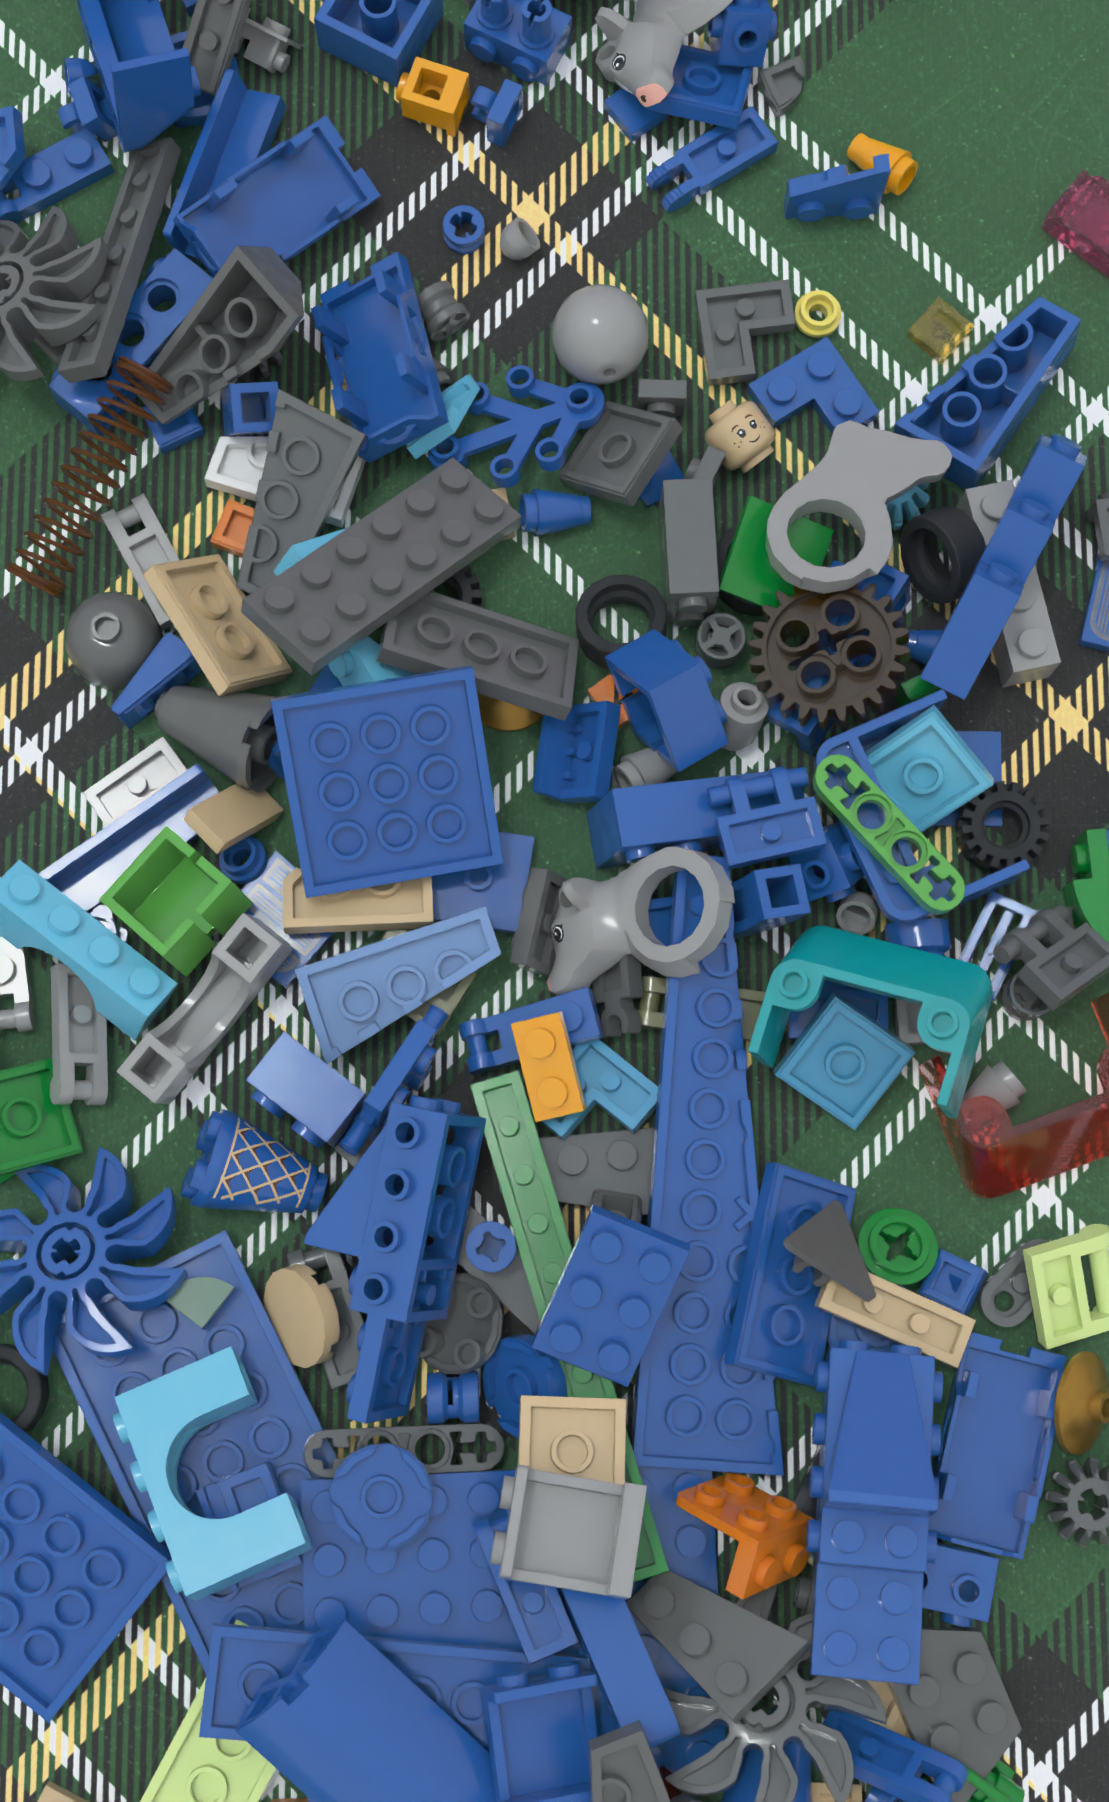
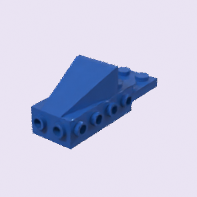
[304,1095,486,1424]
[806,1340,943,1685]

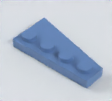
[294,906,501,1064]

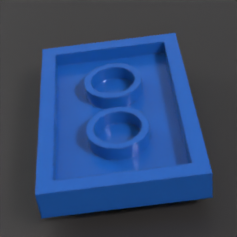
[531,1204,690,1387]

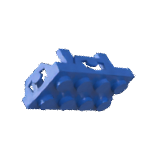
[173,115,381,278]
[311,252,449,463]
[928,1332,1066,1560]

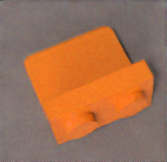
[675,1472,814,1600]

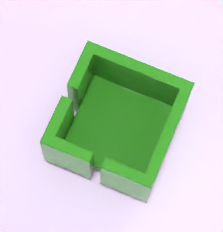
[99,825,253,977]

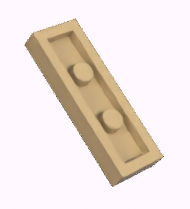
[814,1272,976,1368]

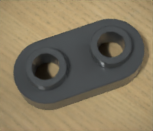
[977,1239,1050,1327]

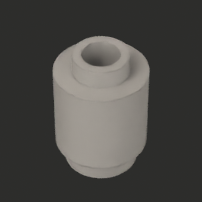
[719,682,769,751]

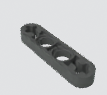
[302,1423,504,1478]

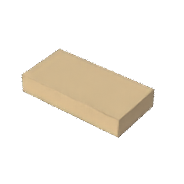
[183,783,284,854]

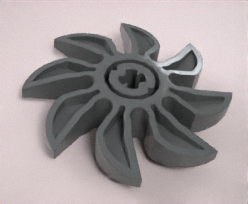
[0,206,108,381]
[663,1584,887,1802]

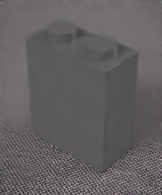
[658,478,719,628]

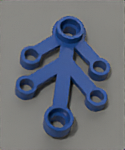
[428,365,605,488]

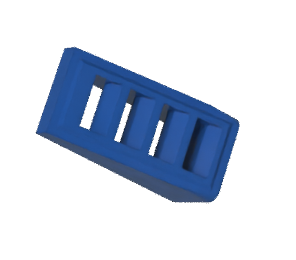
[111,632,202,729]

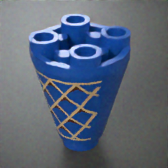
[180,1109,328,1214]

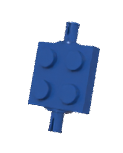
[339,1005,448,1156]

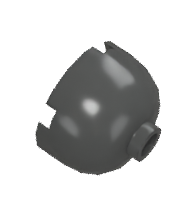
[65,591,163,691]

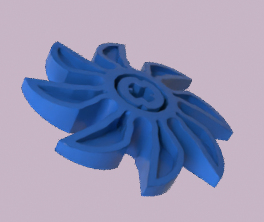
[0,1147,187,1376]

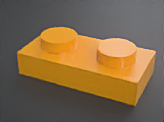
[511,1011,587,1122]

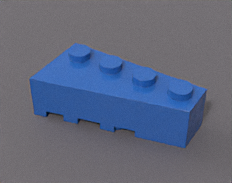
[894,296,1081,489]
[586,768,804,869]

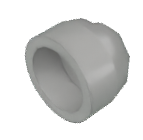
[500,217,540,260]
[836,891,878,935]

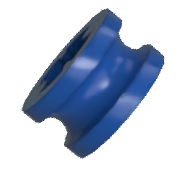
[443,205,485,255]

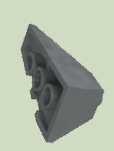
[135,245,304,424]

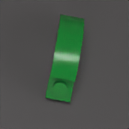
[1062,828,1109,944]

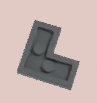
[694,279,796,386]

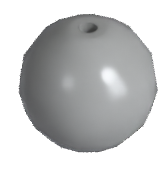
[552,284,648,385]

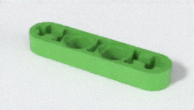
[812,754,965,915]

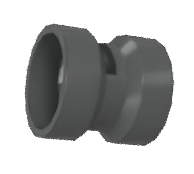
[1000,970,1051,1021]

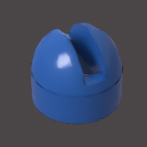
[64,58,99,97]

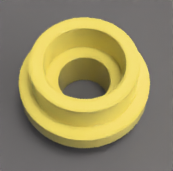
[794,290,842,338]

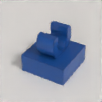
[57,76,117,142]
[471,78,523,148]

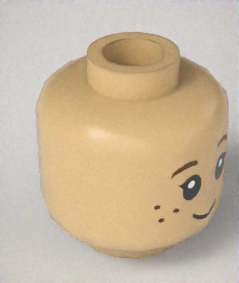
[705,399,776,473]

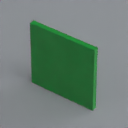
[719,496,834,609]

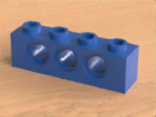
[48,248,213,436]

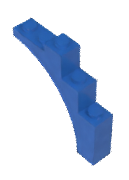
[920,434,1087,700]

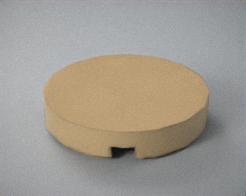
[263,1264,340,1368]

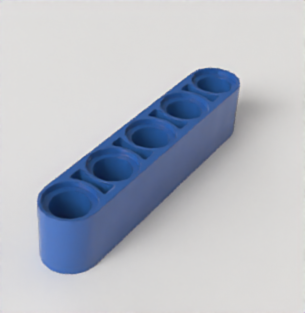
[556,1588,680,1749]

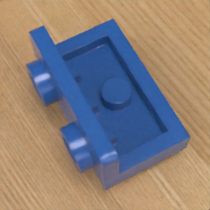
[533,701,621,804]

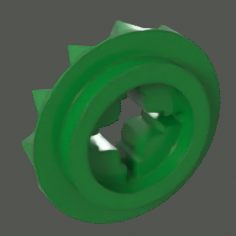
[856,1208,938,1286]

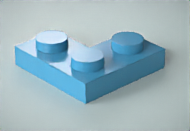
[528,1039,658,1141]

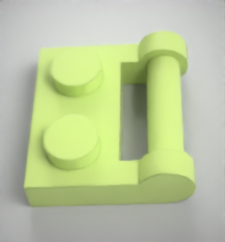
[1023,1224,1109,1350]

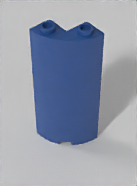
[235,1620,496,1802]

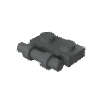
[993,905,1109,1011]

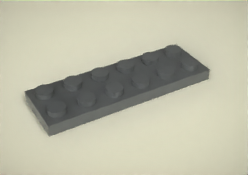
[241,457,522,676]

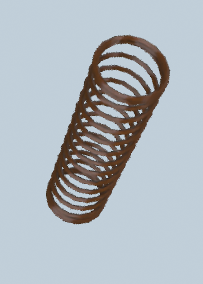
[5,356,174,599]

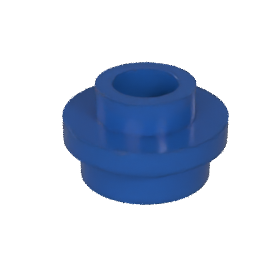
[219,836,268,884]

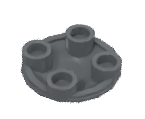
[420,1273,503,1374]

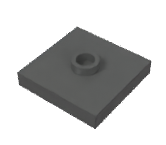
[557,401,683,507]

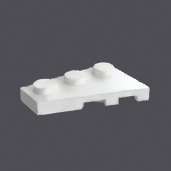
[204,436,366,527]

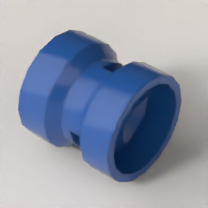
[427,1371,480,1425]

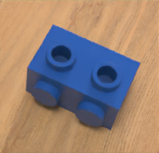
[922,1542,999,1628]

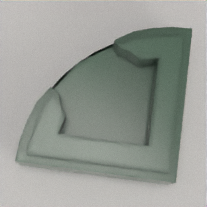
[166,1277,235,1329]

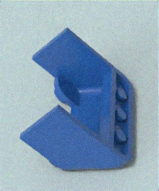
[76,0,201,153]
[814,689,1030,924]

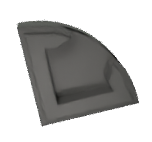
[757,55,804,119]

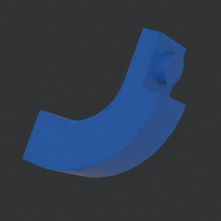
[648,864,811,946]

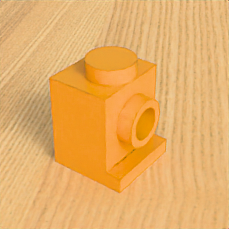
[396,56,470,137]

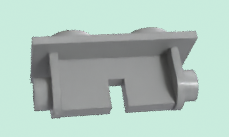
[235,8,302,73]

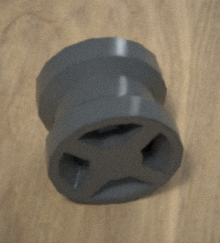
[417,281,470,341]
[695,613,745,670]

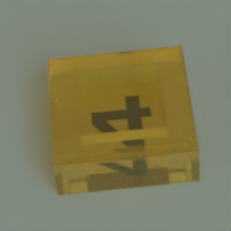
[906,297,975,365]

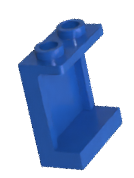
[481,1661,598,1802]

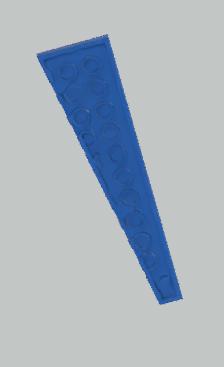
[631,856,784,1476]

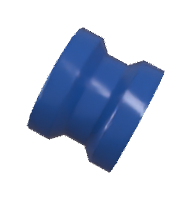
[465,1221,517,1273]

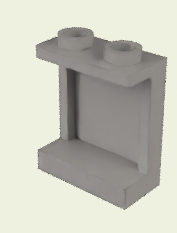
[490,1465,647,1599]

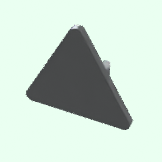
[783,1200,876,1302]

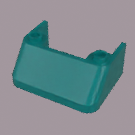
[748,926,993,1120]

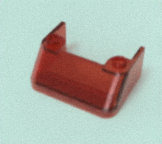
[918,992,1109,1199]

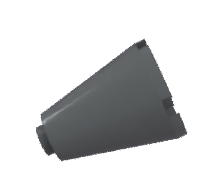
[155,685,278,792]

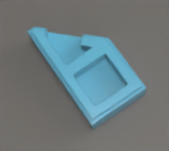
[406,374,480,459]

